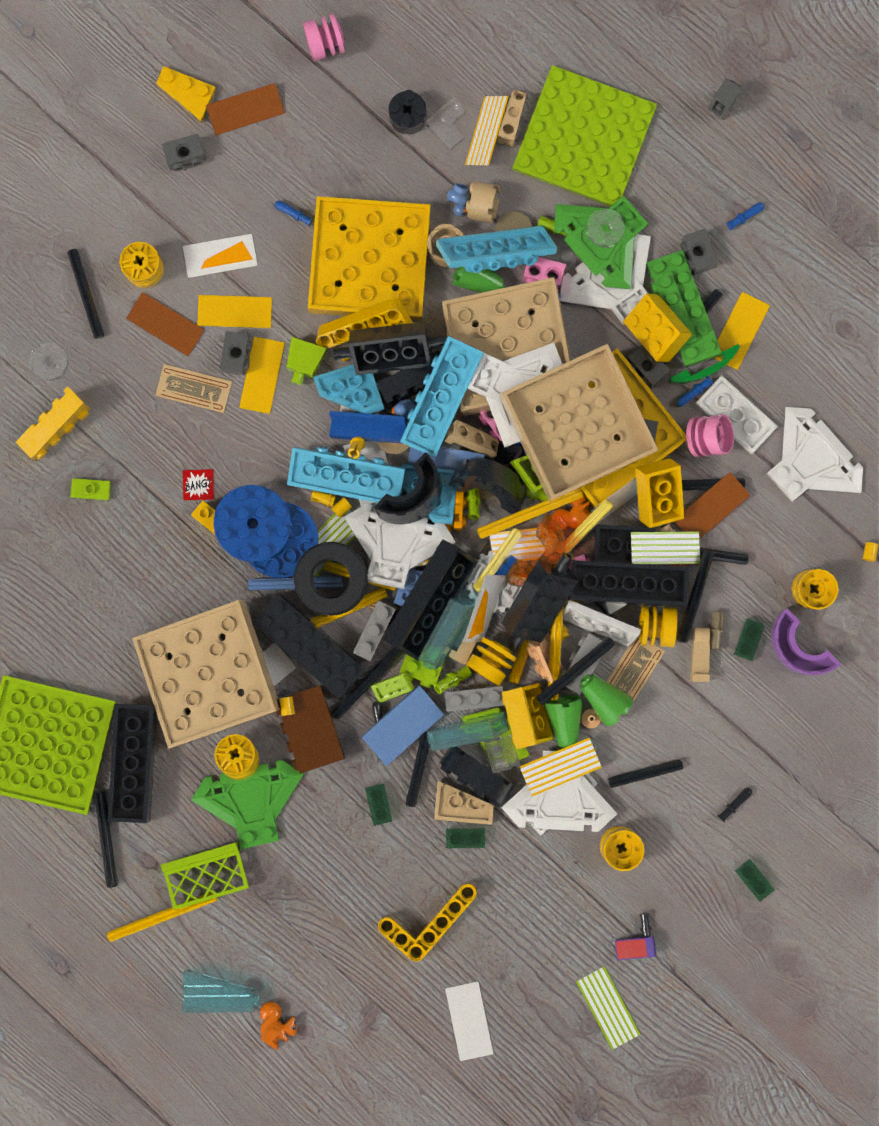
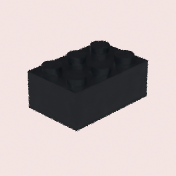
[593,524,654,565]

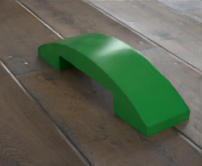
[668,344,740,384]

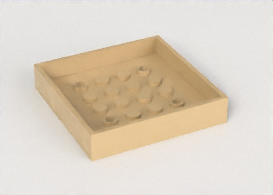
[442,277,571,416]
[499,344,658,502]
[132,600,281,749]

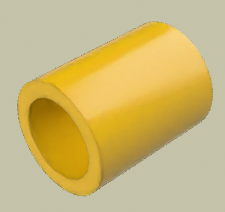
[331,497,352,518]
[862,542,879,562]
[279,697,295,716]

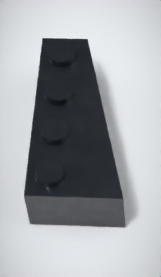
[376,351,441,409]

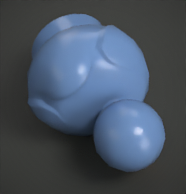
[447,183,471,217]
[392,399,417,422]

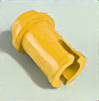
[348,437,365,459]
[311,490,336,507]

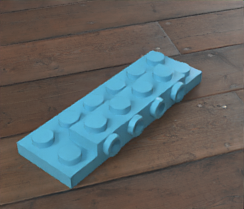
[436,226,557,273]
[400,336,484,458]
[287,447,406,503]

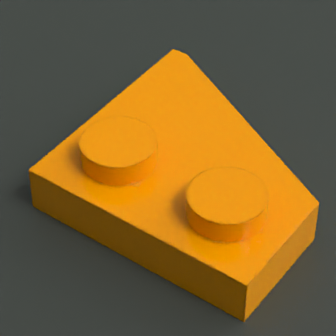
[454,491,467,532]

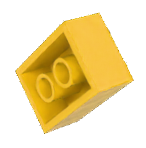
[623,293,693,362]
[635,458,684,528]
[502,683,554,749]

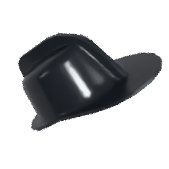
[484,444,522,472]

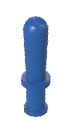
[275,200,314,227]
[726,202,764,230]
[676,377,713,407]

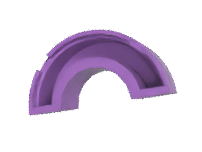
[771,608,841,675]

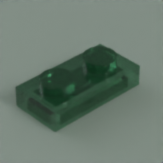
[733,619,765,661]
[365,783,393,826]
[446,828,485,848]
[734,859,775,902]

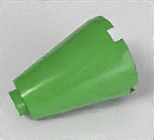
[451,266,505,293]
[580,674,633,727]
[544,695,583,748]

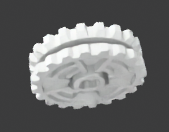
[465,551,528,613]

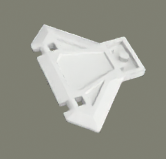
[560,234,651,326]
[468,343,562,447]
[767,407,863,502]
[344,504,456,589]
[501,750,617,832]

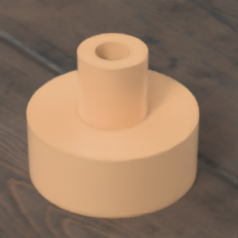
[581,709,601,728]

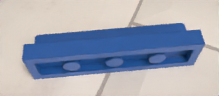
[329,411,407,444]

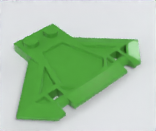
[554,196,648,289]
[191,760,304,849]

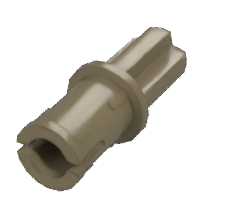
[710,611,724,650]

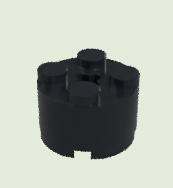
[388,90,426,135]

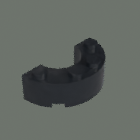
[374,452,442,525]
[448,458,527,514]
[439,743,515,807]

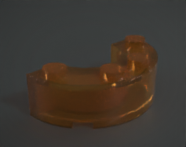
[506,513,566,587]

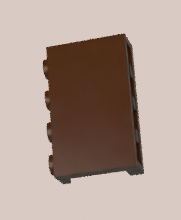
[276,685,345,774]

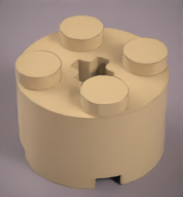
[466,181,500,223]
[427,224,464,267]

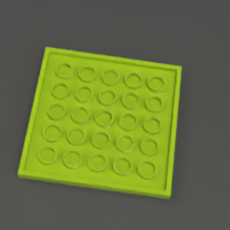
[512,65,657,207]
[0,675,117,815]

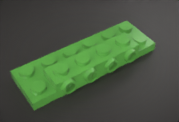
[647,250,722,368]

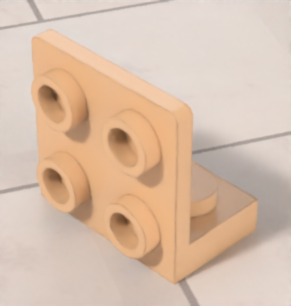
[526,632,563,682]

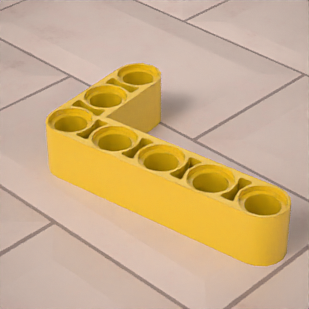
[316,299,413,349]
[378,882,477,962]

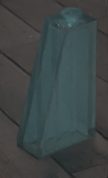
[418,596,475,670]
[427,711,509,751]
[182,970,259,1013]

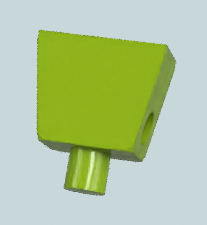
[287,337,327,386]

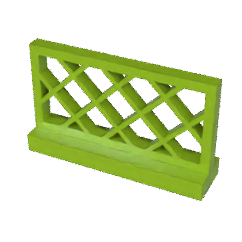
[161,842,249,910]

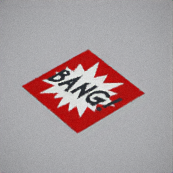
[183,469,214,501]

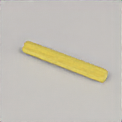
[557,499,613,556]
[473,528,522,592]

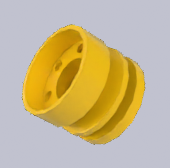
[119,241,164,288]
[791,569,839,610]
[638,605,677,648]
[466,637,517,686]
[214,734,260,780]
[599,825,645,871]

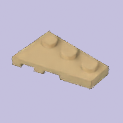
[434,781,494,825]

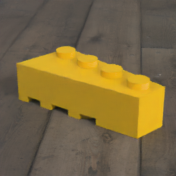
[16,386,91,461]

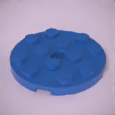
[213,485,291,562]
[247,502,319,578]

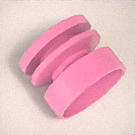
[303,14,345,62]
[686,414,734,457]

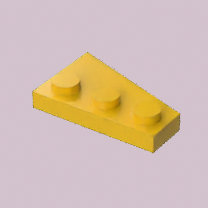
[156,66,216,123]

